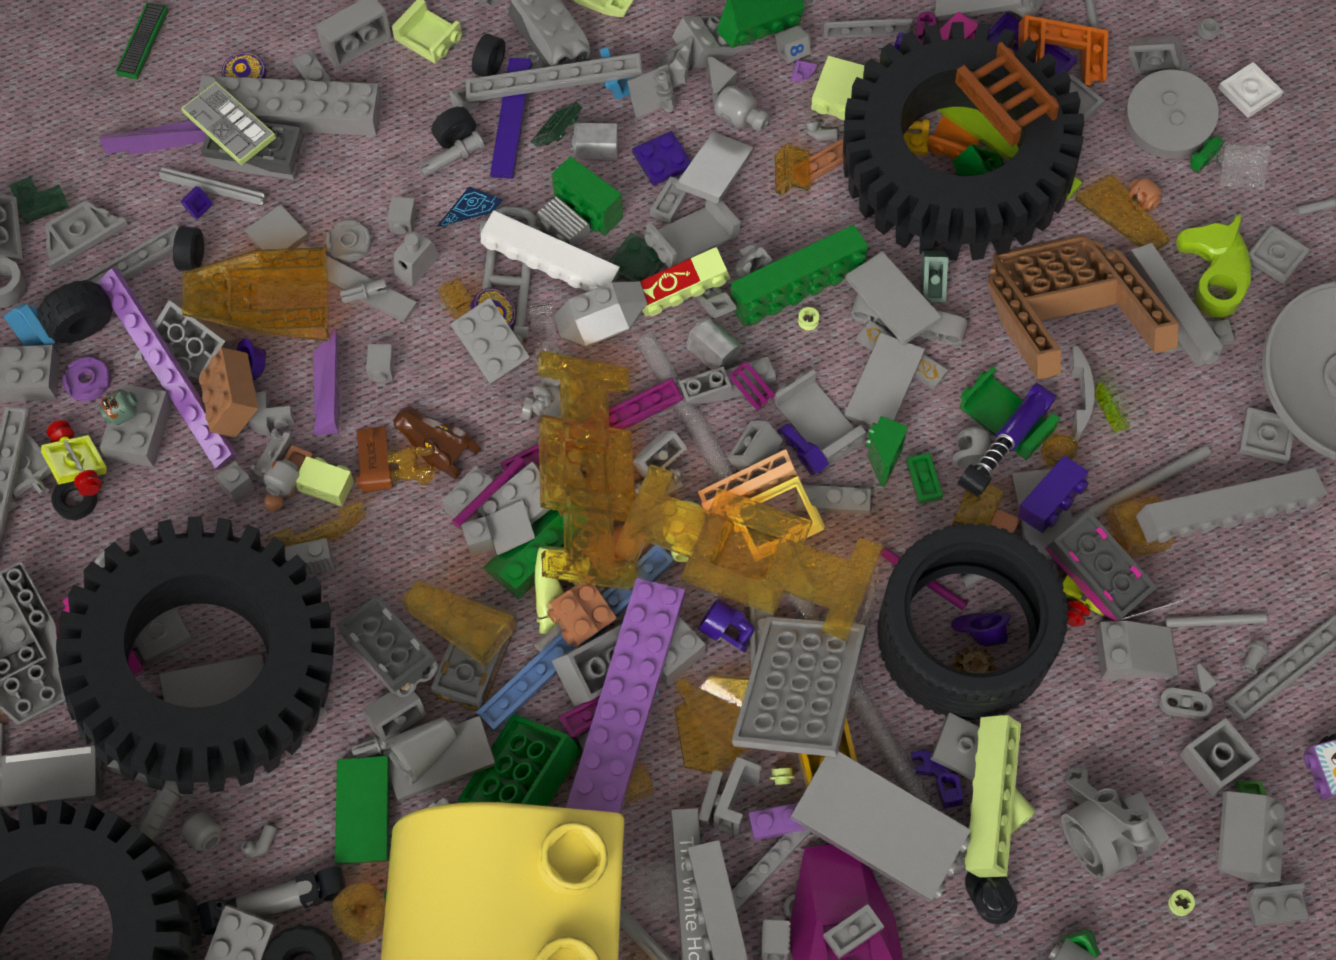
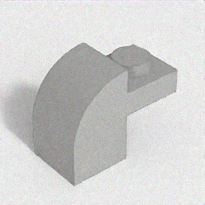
[248,391,295,436]

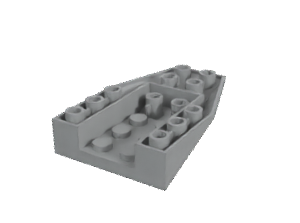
[0,561,65,726]

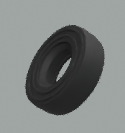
[51,481,97,520]

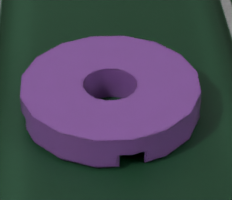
[62,356,111,401]

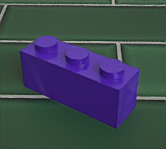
[1018,456,1089,533]

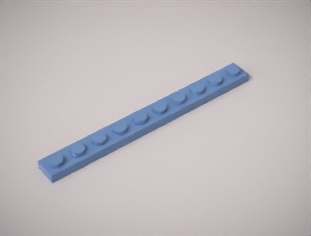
[476,544,675,732]

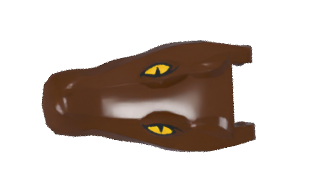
[394,406,481,480]

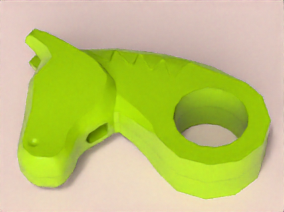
[1175,214,1251,318]

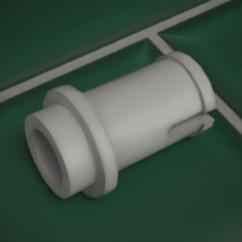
[1241,640,1268,675]

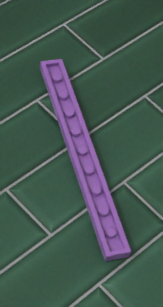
[97,268,237,469]

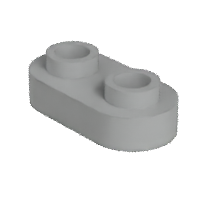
[1159,688,1213,720]

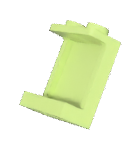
[392,0,462,64]

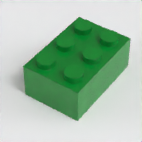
[552,156,623,236]

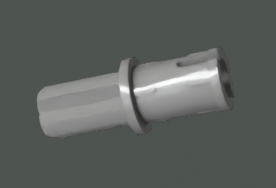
[340,278,388,303]
[352,732,401,758]

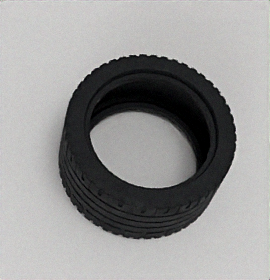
[877,523,1068,720]

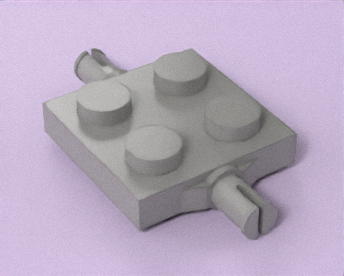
[13,433,52,498]

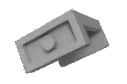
[714,757,762,837]

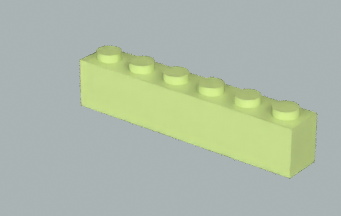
[965,715,1021,877]

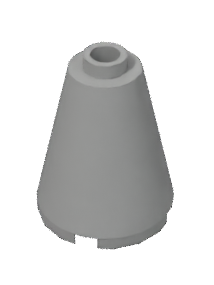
[383,717,458,785]

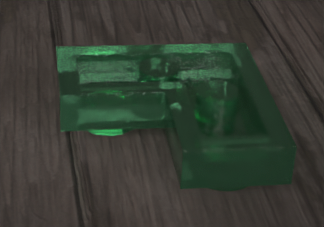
[9,176,69,224]

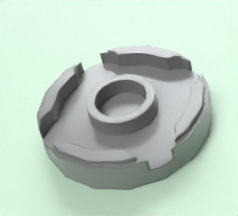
[325,220,372,263]

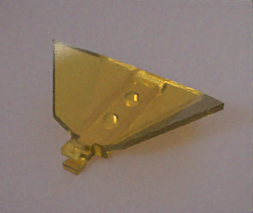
[674,675,749,774]

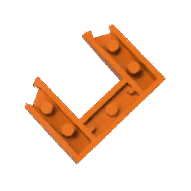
[1018,15,1108,87]

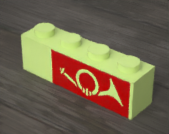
[640,247,731,317]

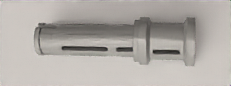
[418,130,485,178]

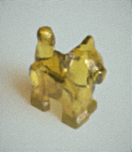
[387,446,435,486]

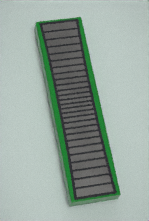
[115,2,169,80]

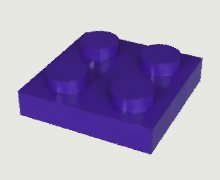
[632,131,691,186]

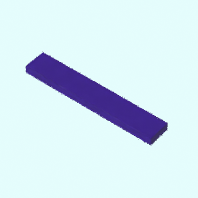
[490,58,532,179]

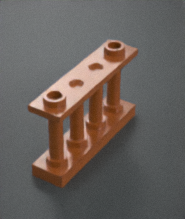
[955,42,1059,147]

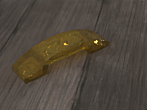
[267,501,366,547]

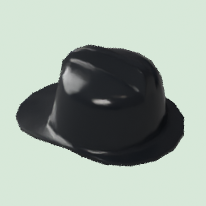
[965,871,1018,925]

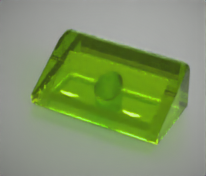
[1095,382,1130,433]

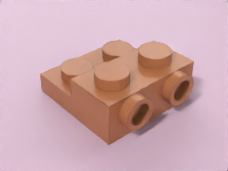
[546,577,617,648]

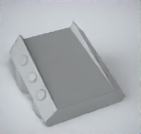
[653,37,693,88]

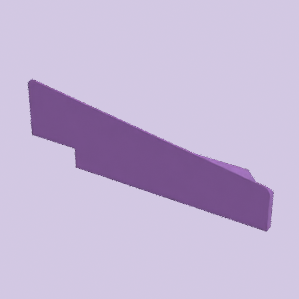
[100,121,207,155]
[314,328,340,435]

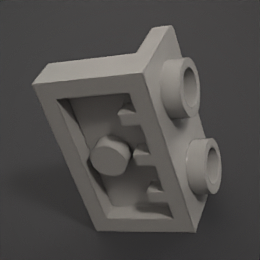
[1246,880,1309,927]

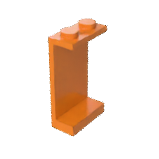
[927,110,982,161]

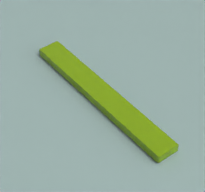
[936,107,1082,201]

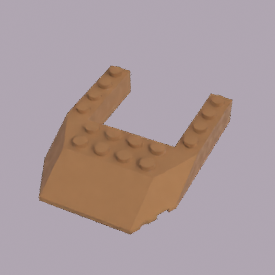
[988,235,1179,379]

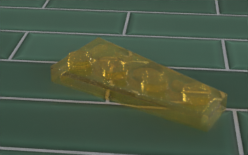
[1075,174,1170,250]

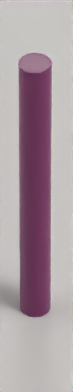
[452,457,525,528]
[881,547,968,611]

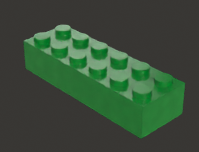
[730,224,868,327]

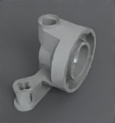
[1061,768,1155,880]

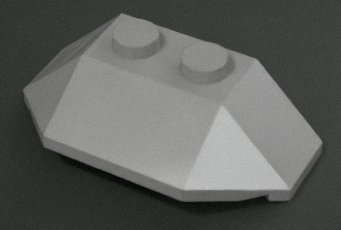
[554,281,648,347]

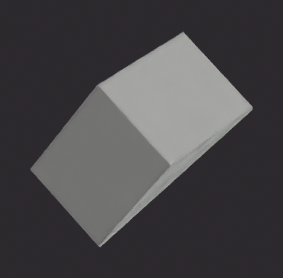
[707,57,737,106]

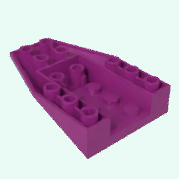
[790,844,903,960]

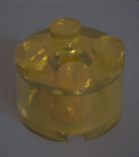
[332,883,386,943]

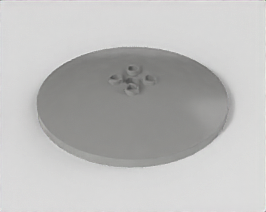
[1262,282,1336,460]

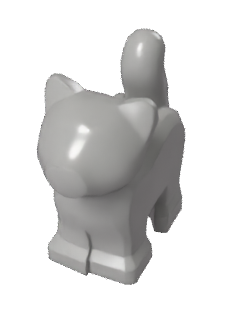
[732,244,773,277]

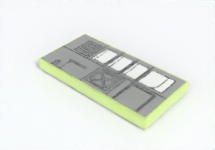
[181,82,276,166]

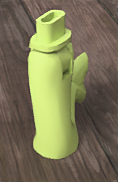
[535,546,589,634]

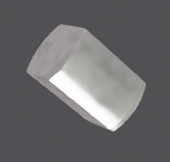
[571,123,618,160]
[686,317,742,370]

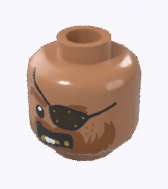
[1128,177,1162,211]

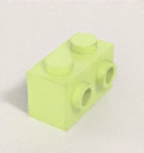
[296,456,354,507]

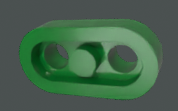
[1189,135,1225,173]

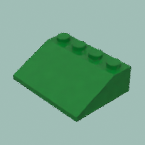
[458,714,582,806]

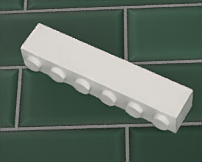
[481,210,620,292]

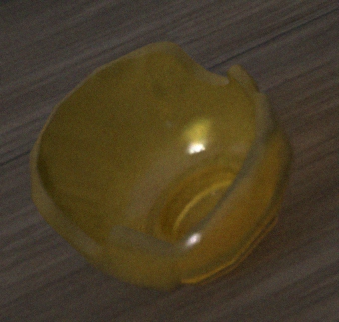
[1041,435,1079,467]

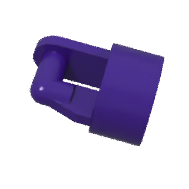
[698,598,755,653]

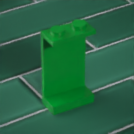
[959,367,1060,460]

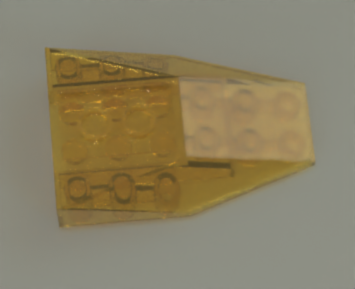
[182,247,330,342]

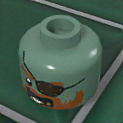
[99,389,138,425]

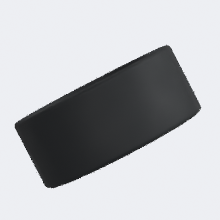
[472,34,505,77]
[431,106,476,149]
[173,226,204,272]

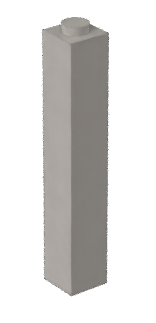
[1129,243,1223,367]

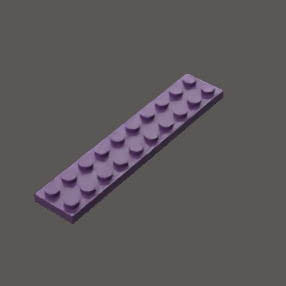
[566,578,686,813]

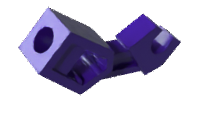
[777,424,829,476]
[911,750,964,809]

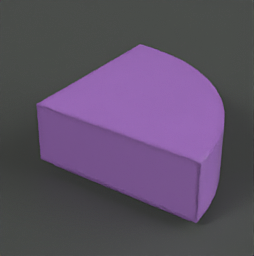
[791,60,818,82]

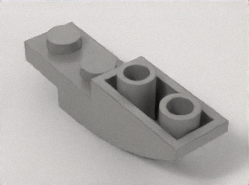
[678,356,776,404]

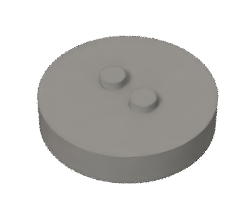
[1125,69,1219,159]

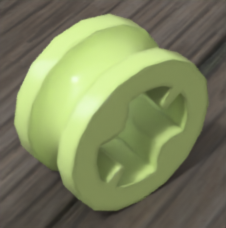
[798,307,819,330]
[1168,890,1195,916]

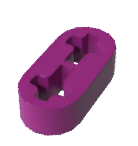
[915,12,936,46]

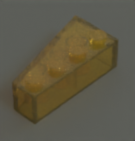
[402,580,517,666]

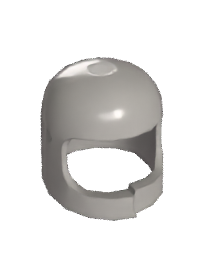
[953,427,991,469]

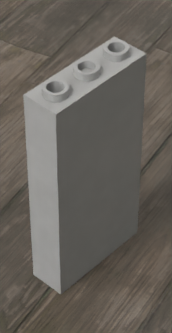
[789,751,971,902]

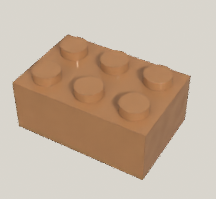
[199,347,259,438]

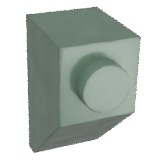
[921,250,948,302]

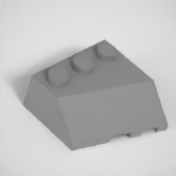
[134,298,237,379]

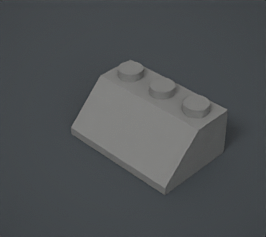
[1217,791,1286,884]

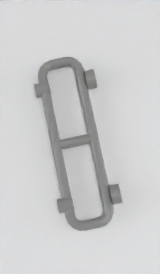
[480,207,541,344]

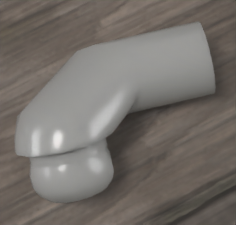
[806,119,837,141]
[241,825,277,858]

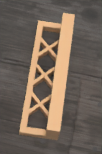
[698,449,799,519]

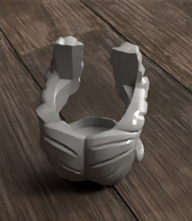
[531,373,583,435]

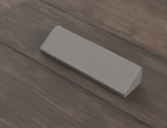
[822,18,912,39]

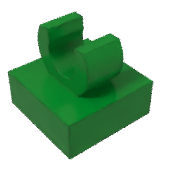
[1061,929,1100,958]

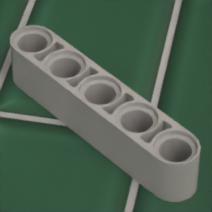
[850,293,968,347]

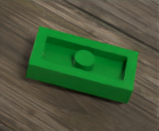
[906,453,943,504]

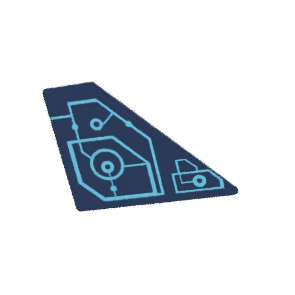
[437,187,503,227]

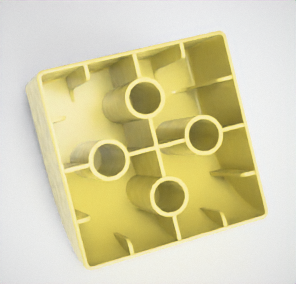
[381,802,624,960]

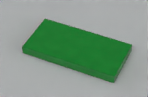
[335,756,390,865]

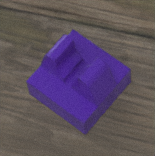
[180,186,213,219]

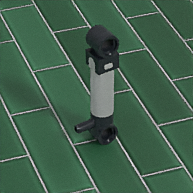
[198,866,347,935]

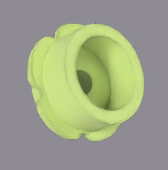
[769,768,795,785]

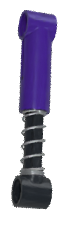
[957,382,1057,498]

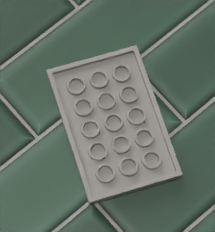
[732,617,867,757]

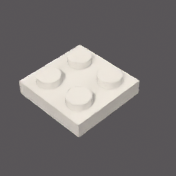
[1218,62,1283,118]

